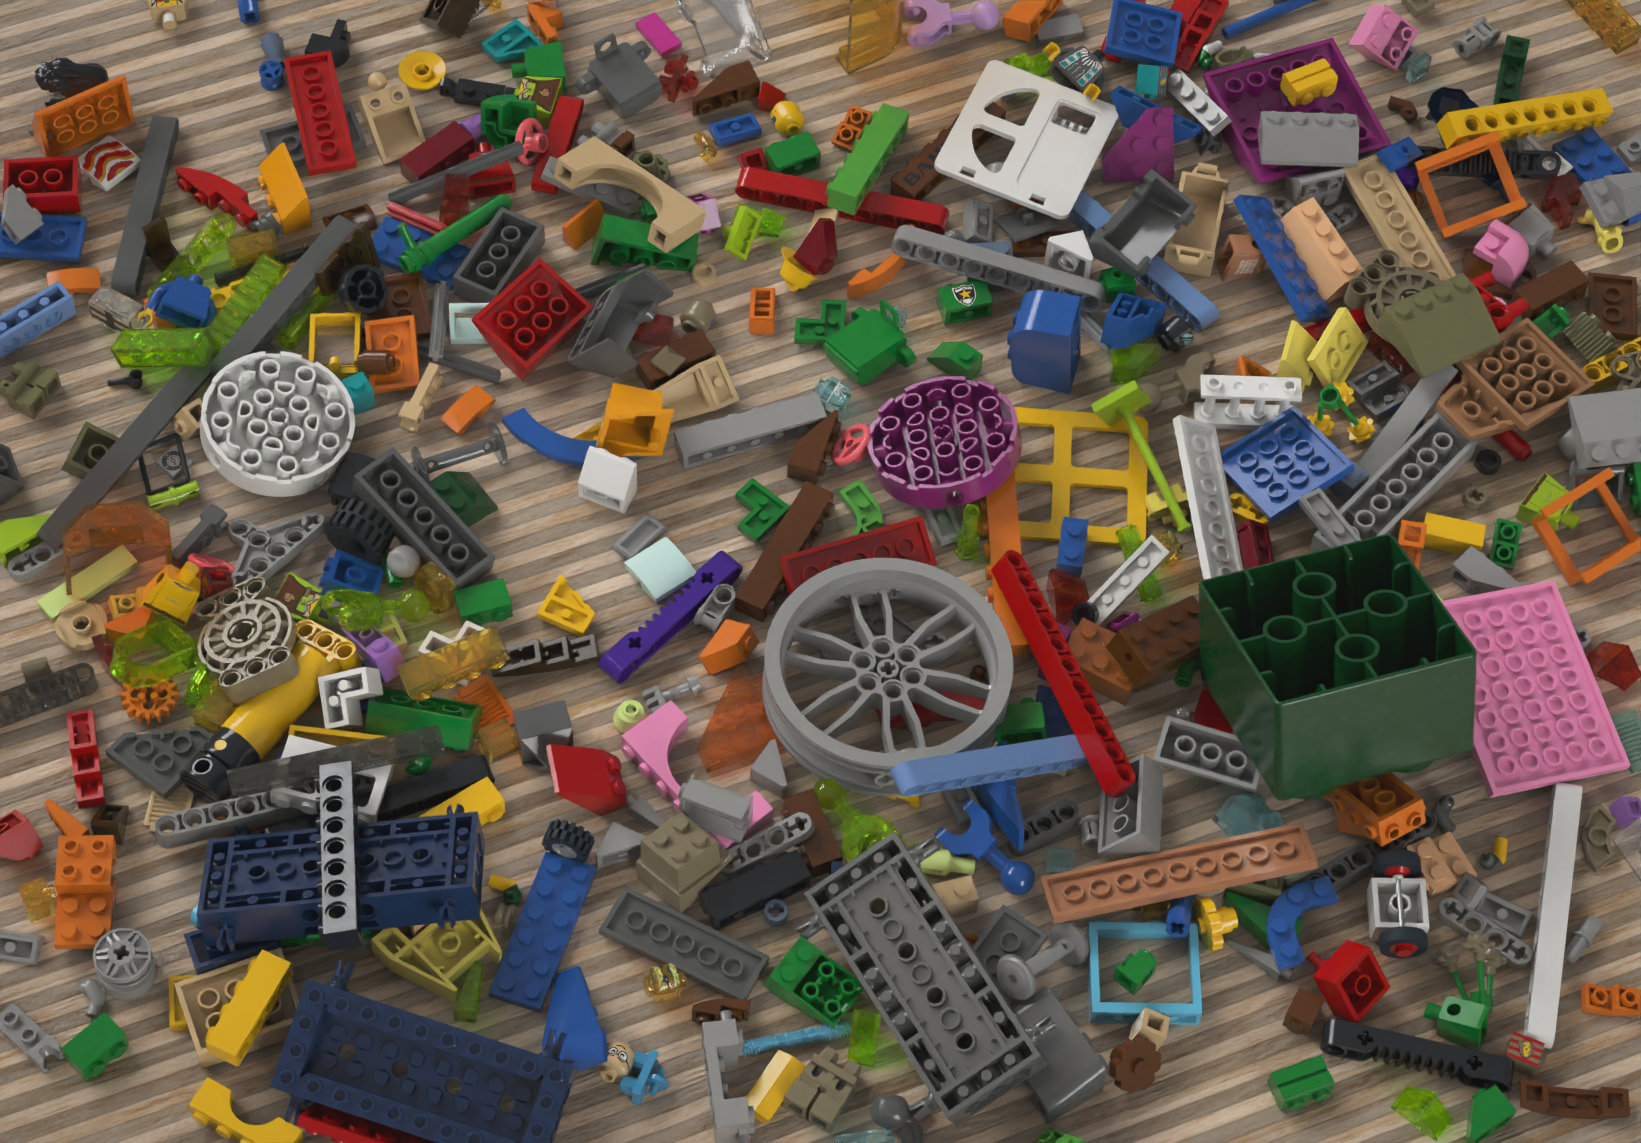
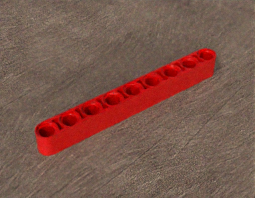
[735,167,950,235]

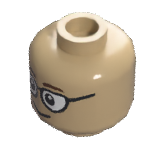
[596,1041,634,1083]

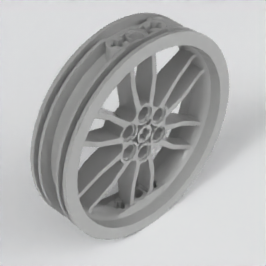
[762,558,1013,796]

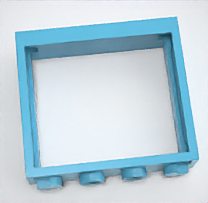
[1086,919,1202,1025]

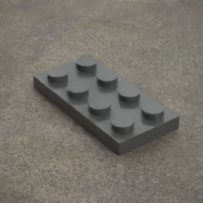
[259,105,367,167]

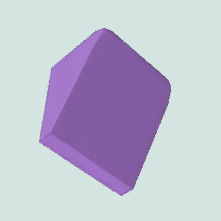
[1609,797,1641,828]

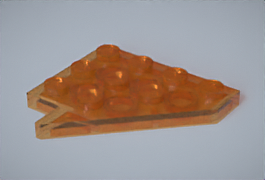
[697,662,782,773]

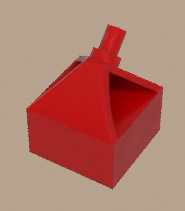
[1306,940,1391,1023]

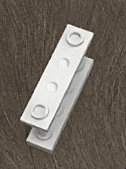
[1193,374,1302,430]

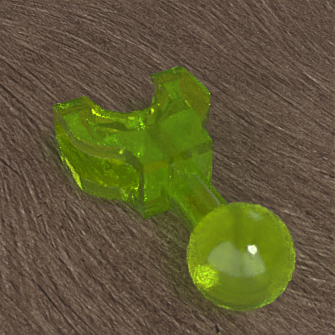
[321,589,430,632]
[813,779,903,862]

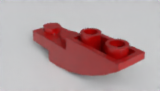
[176,167,258,232]

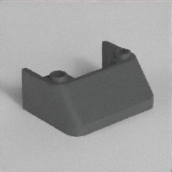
[568,268,674,378]

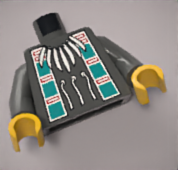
[1042,42,1106,102]

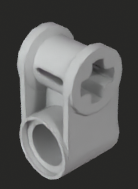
[693,584,735,635]

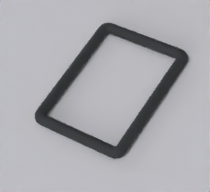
[138,433,190,496]

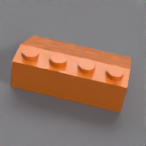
[32,74,135,157]

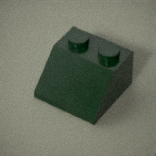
[427,471,498,527]

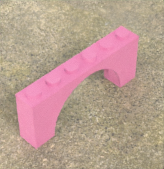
[621,700,774,850]

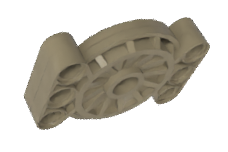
[1344,249,1442,345]
[195,577,300,703]

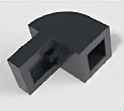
[305,19,351,68]

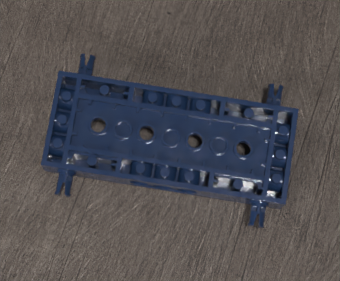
[197,804,485,952]
[270,959,578,1143]

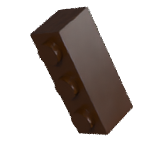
[1510,260,1589,322]
[636,329,716,390]
[780,789,843,878]

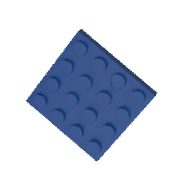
[1221,405,1354,523]

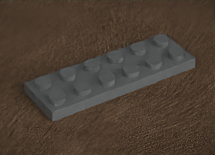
[599,886,769,1000]
[933,905,1049,1049]

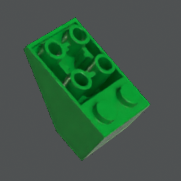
[763,936,864,1028]

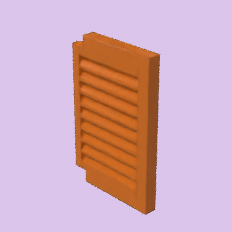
[453,673,514,738]

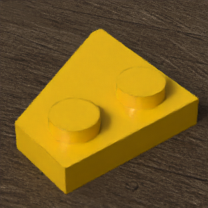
[537,575,595,637]

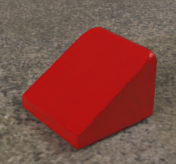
[757,81,786,112]
[736,147,769,171]

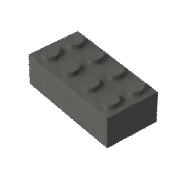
[453,207,545,303]

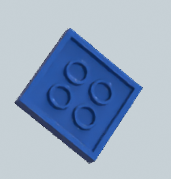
[1104,0,1182,70]

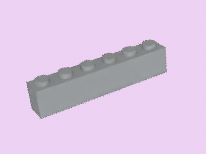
[674,393,827,469]

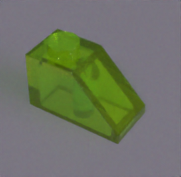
[1109,344,1161,384]

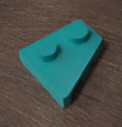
[481,18,545,63]

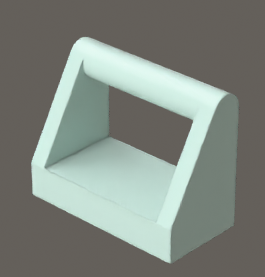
[449,303,489,344]

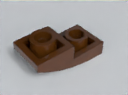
[692,998,751,1026]

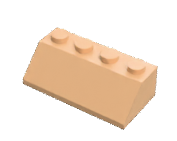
[1280,197,1363,304]

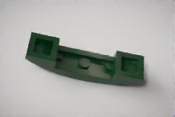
[1492,35,1530,105]

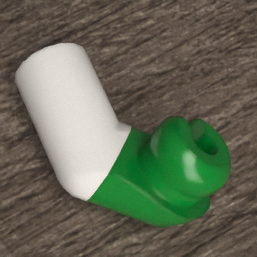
[1197,40,1223,70]

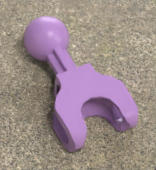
[902,0,1000,47]

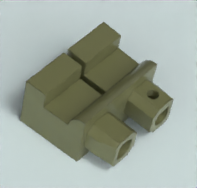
[0,360,61,420]

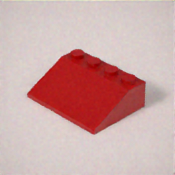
[471,258,594,381]

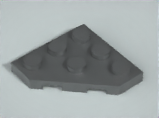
[106,726,213,800]

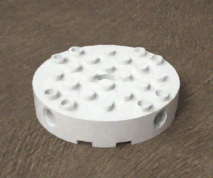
[199,351,355,497]

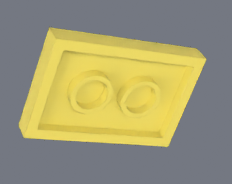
[1307,307,1368,388]

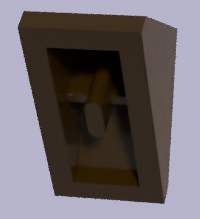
[91,804,129,845]

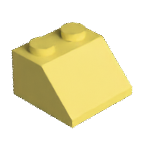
[1277,320,1317,394]

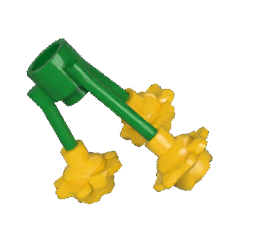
[1307,381,1376,444]

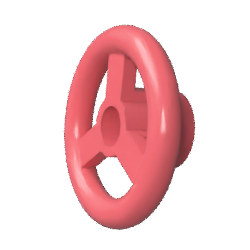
[515,118,548,166]
[831,424,871,466]
[188,553,235,585]

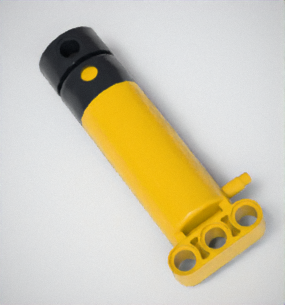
[179,620,362,804]

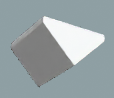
[1044,230,1093,279]

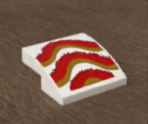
[78,135,141,192]

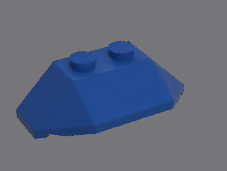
[1111,85,1203,144]

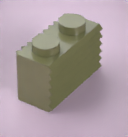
[1562,311,1618,363]

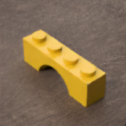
[189,1077,305,1143]

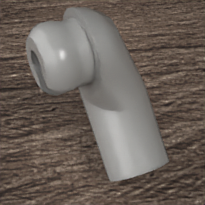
[80,979,106,1019]

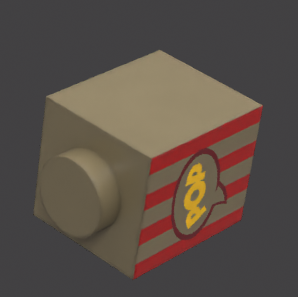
[1503,1031,1546,1078]

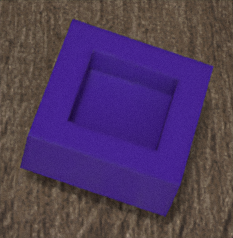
[1395,168,1419,191]

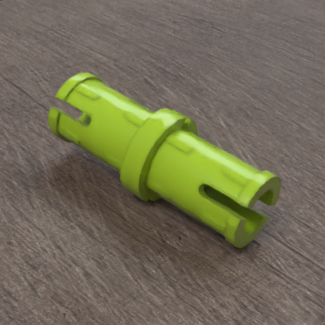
[146,480,201,512]

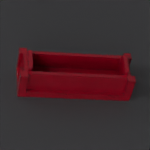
[1236,519,1274,569]

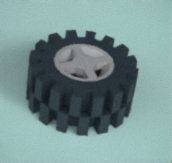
[542,819,595,863]

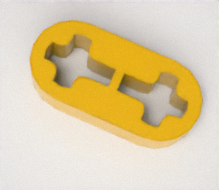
[1229,493,1270,526]

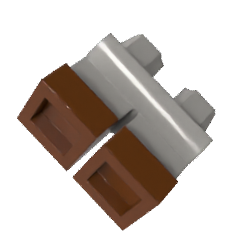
[576,120,635,157]

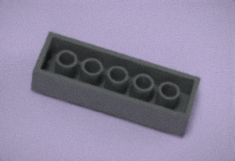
[352,447,495,598]

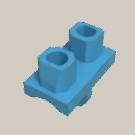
[619,1049,669,1106]

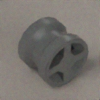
[250,212,281,243]

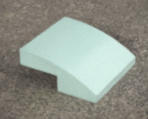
[624,537,696,603]

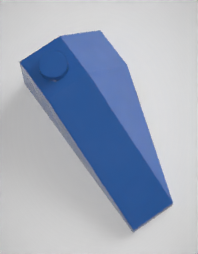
[971,741,1024,851]

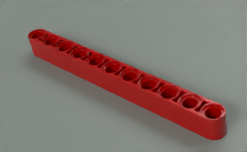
[992,549,1136,798]

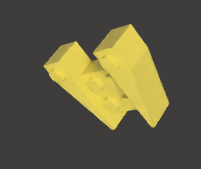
[371,909,502,1004]

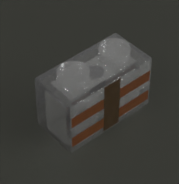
[88,284,147,340]

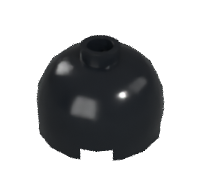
[338,264,389,314]

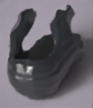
[35,57,109,107]

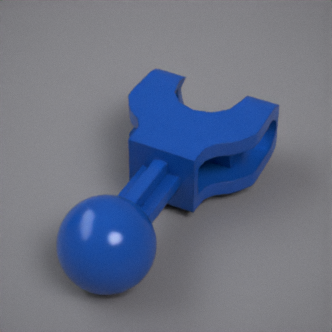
[934,798,1035,895]

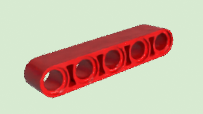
[531,95,584,195]

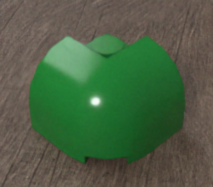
[481,94,541,154]

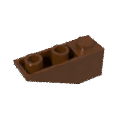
[692,60,760,116]
[787,410,842,485]

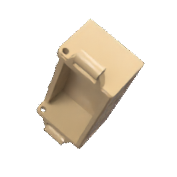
[1164,162,1229,278]

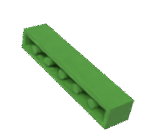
[825,103,910,215]

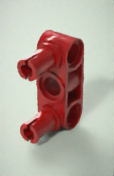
[1467,271,1529,334]

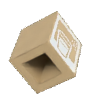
[1129,1007,1170,1051]

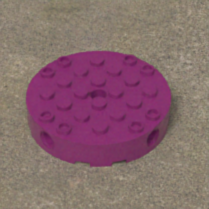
[867,376,1022,509]

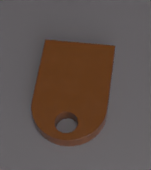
[1463,248,1537,300]

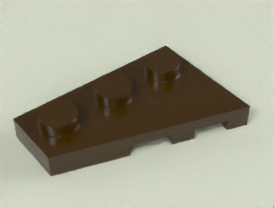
[315,221,380,296]

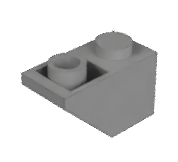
[0,184,44,245]

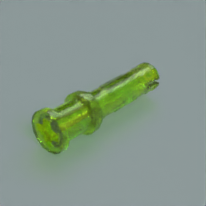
[277,290,335,350]
[955,504,980,561]

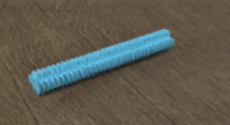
[742,1020,851,1057]

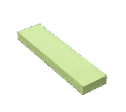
[37,544,139,623]

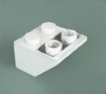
[578,446,637,514]

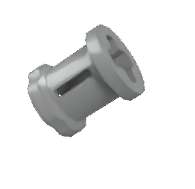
[1077,815,1100,849]

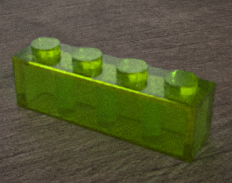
[110,328,217,368]

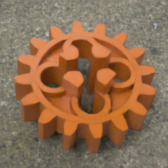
[120,668,179,725]

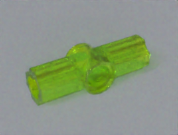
[1115,524,1162,603]

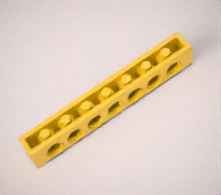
[1436,88,1614,149]

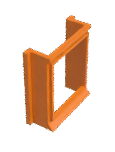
[1415,131,1527,239]
[1530,467,1641,586]

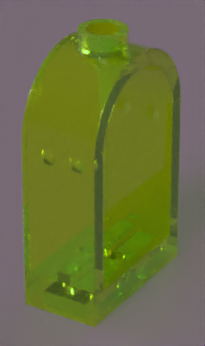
[110,617,199,687]

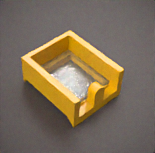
[309,312,362,378]

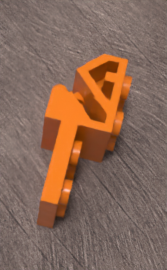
[54,835,117,949]

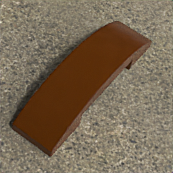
[1519,1079,1630,1119]

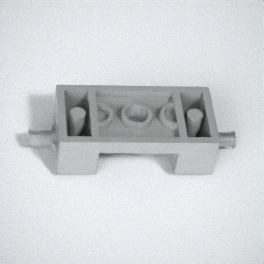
[702,1010,755,1143]

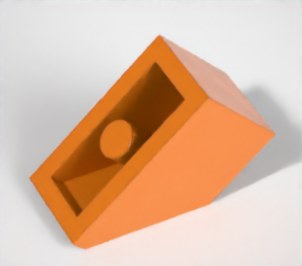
[699,619,759,675]

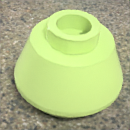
[613,700,649,734]

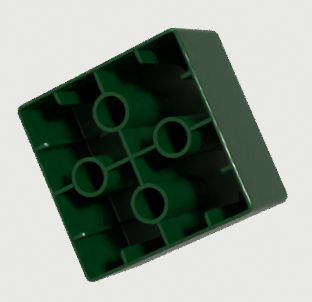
[1199,534,1477,801]

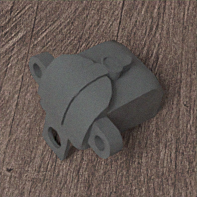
[576,33,663,118]

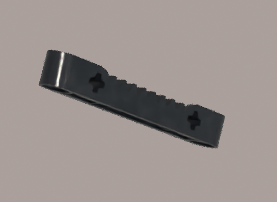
[1395,146,1561,180]
[1320,1019,1515,1093]

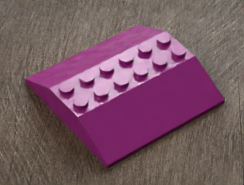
[1203,37,1392,185]

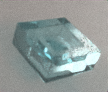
[1405,52,1432,83]
[1045,846,1075,875]

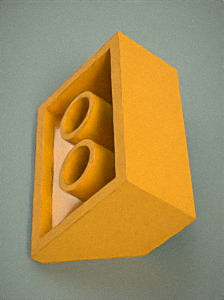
[257,143,312,235]

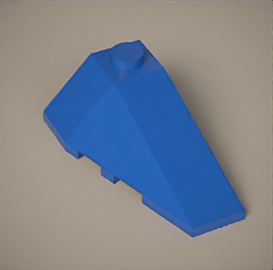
[542,966,607,1073]

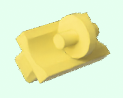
[1145,483,1189,528]

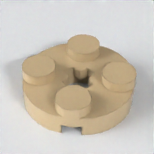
[54,600,108,652]

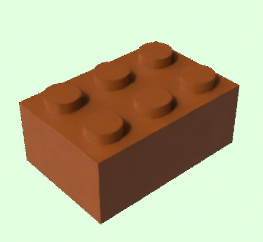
[1068,618,1136,706]

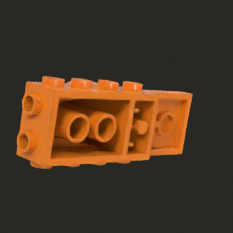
[1321,773,1426,847]

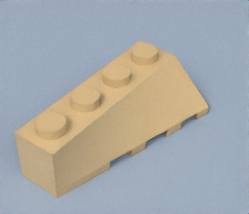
[872,875,979,918]

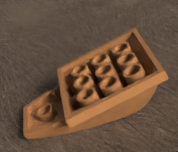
[1436,317,1595,440]

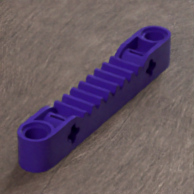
[598,550,743,684]

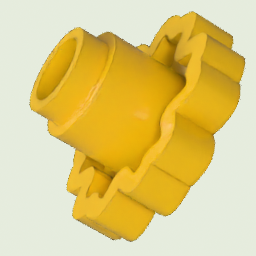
[1194,896,1238,951]

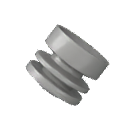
[93,928,157,1000]

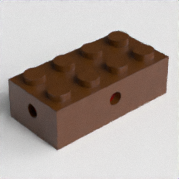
[1106,595,1200,688]

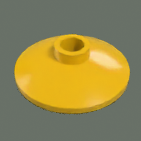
[398,51,446,90]

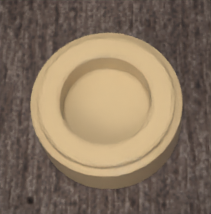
[692,262,716,287]

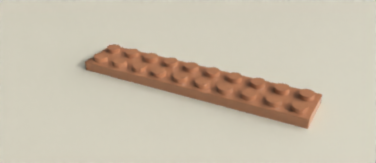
[1040,822,1318,924]

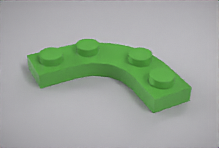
[839,480,883,537]

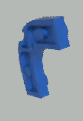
[1266,876,1338,971]

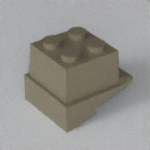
[636,812,733,913]

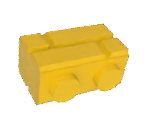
[1280,58,1338,107]

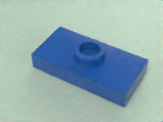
[708,113,762,147]
[1376,136,1424,173]

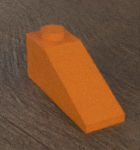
[1002,0,1063,42]

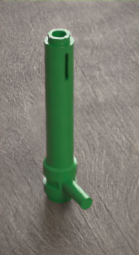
[397,194,512,274]

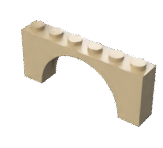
[554,136,707,253]

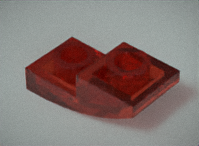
[91,634,131,688]

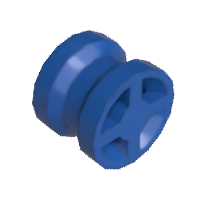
[259,60,284,91]

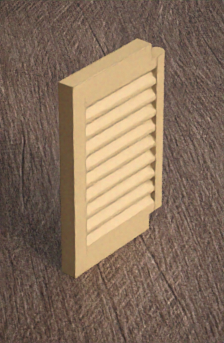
[143,783,195,834]

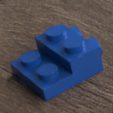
[318,549,385,607]

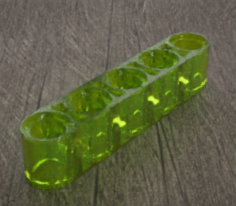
[147,213,236,298]
[200,253,286,355]

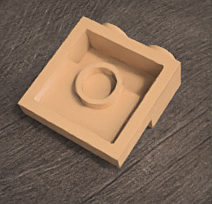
[1405,832,1477,900]

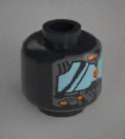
[1157,316,1194,352]

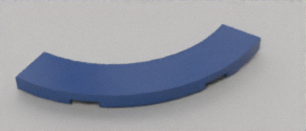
[502,408,640,466]

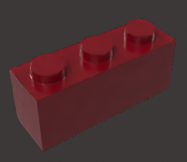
[399,121,475,183]

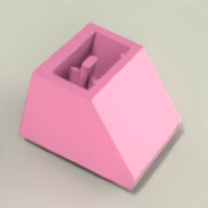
[1348,5,1419,70]

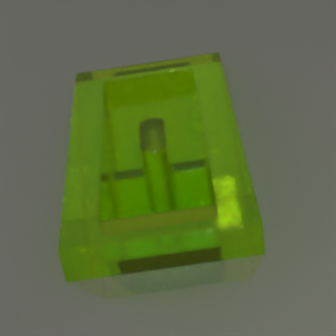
[847,1009,881,1067]
[1391,1086,1453,1141]

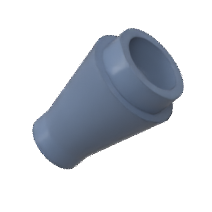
[260,33,285,68]

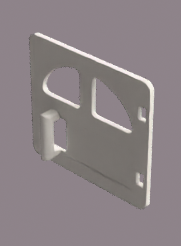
[934,60,1119,220]

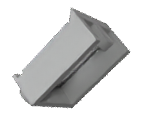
[678,775,753,844]

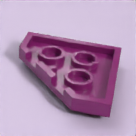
[1101,107,1175,183]

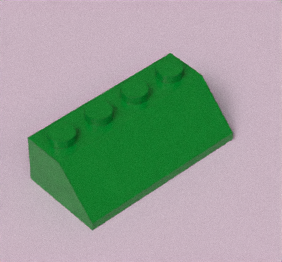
[365,687,484,752]

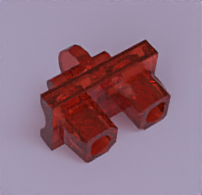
[659,54,699,103]

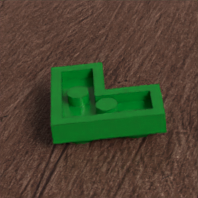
[794,299,846,346]
[735,478,790,544]

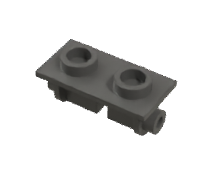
[1193,117,1222,156]

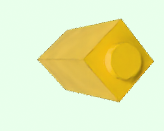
[1418,512,1486,556]

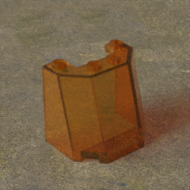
[62,501,172,595]

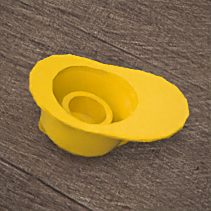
[780,246,819,292]

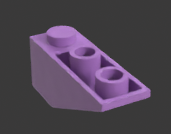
[340,614,408,683]

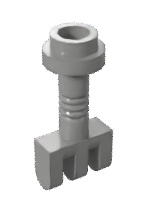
[641,675,702,714]

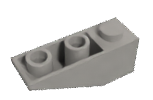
[1448,546,1525,595]

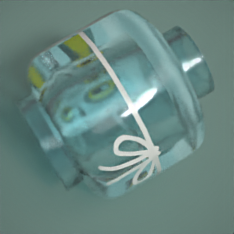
[813,376,852,413]

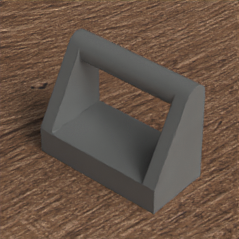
[1565,464,1624,511]

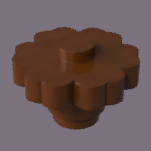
[1109,1036,1161,1093]

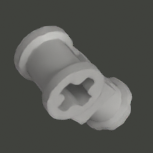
[1454,16,1501,58]

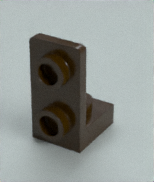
[142,217,185,276]

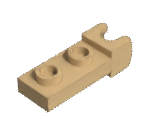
[398,362,442,433]

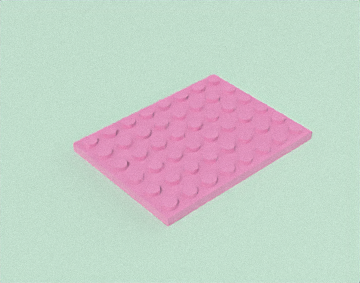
[1441,580,1631,798]

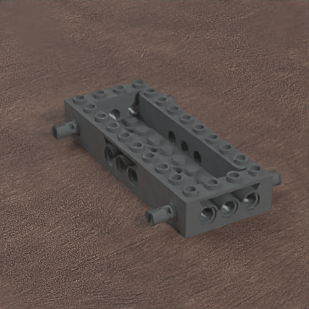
[795,832,1058,1127]

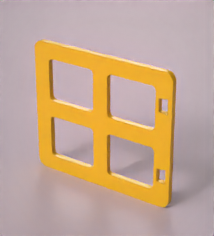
[973,407,1148,548]

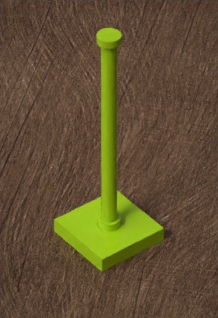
[1091,380,1193,535]

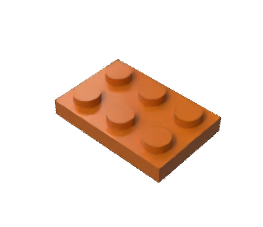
[364,315,421,394]

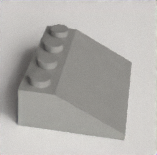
[1567,388,1641,470]

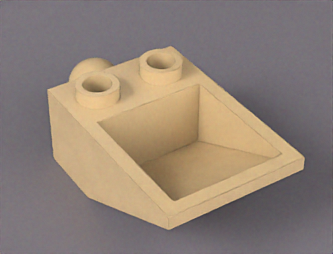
[357,72,426,165]

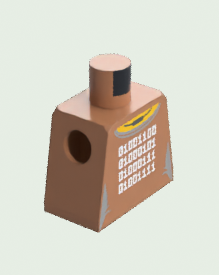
[1216,234,1267,282]

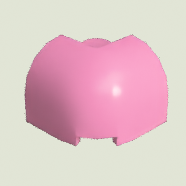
[1473,219,1529,289]

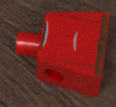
[469,142,516,200]

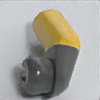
[1479,837,1508,870]

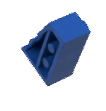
[1100,292,1167,349]

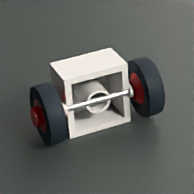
[1366,849,1430,958]

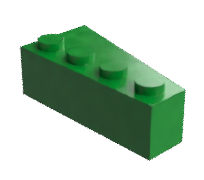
[590,214,699,272]

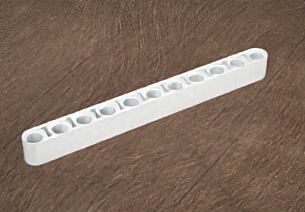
[1523,782,1582,1049]

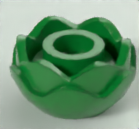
[405,745,433,776]

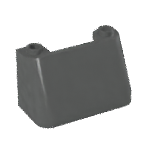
[1088,168,1197,278]

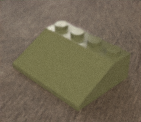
[1378,273,1502,378]

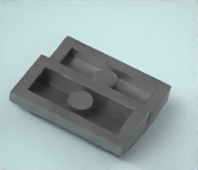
[1346,361,1412,422]

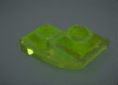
[1004,52,1053,78]
[730,203,786,238]

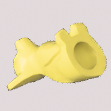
[1577,208,1623,253]

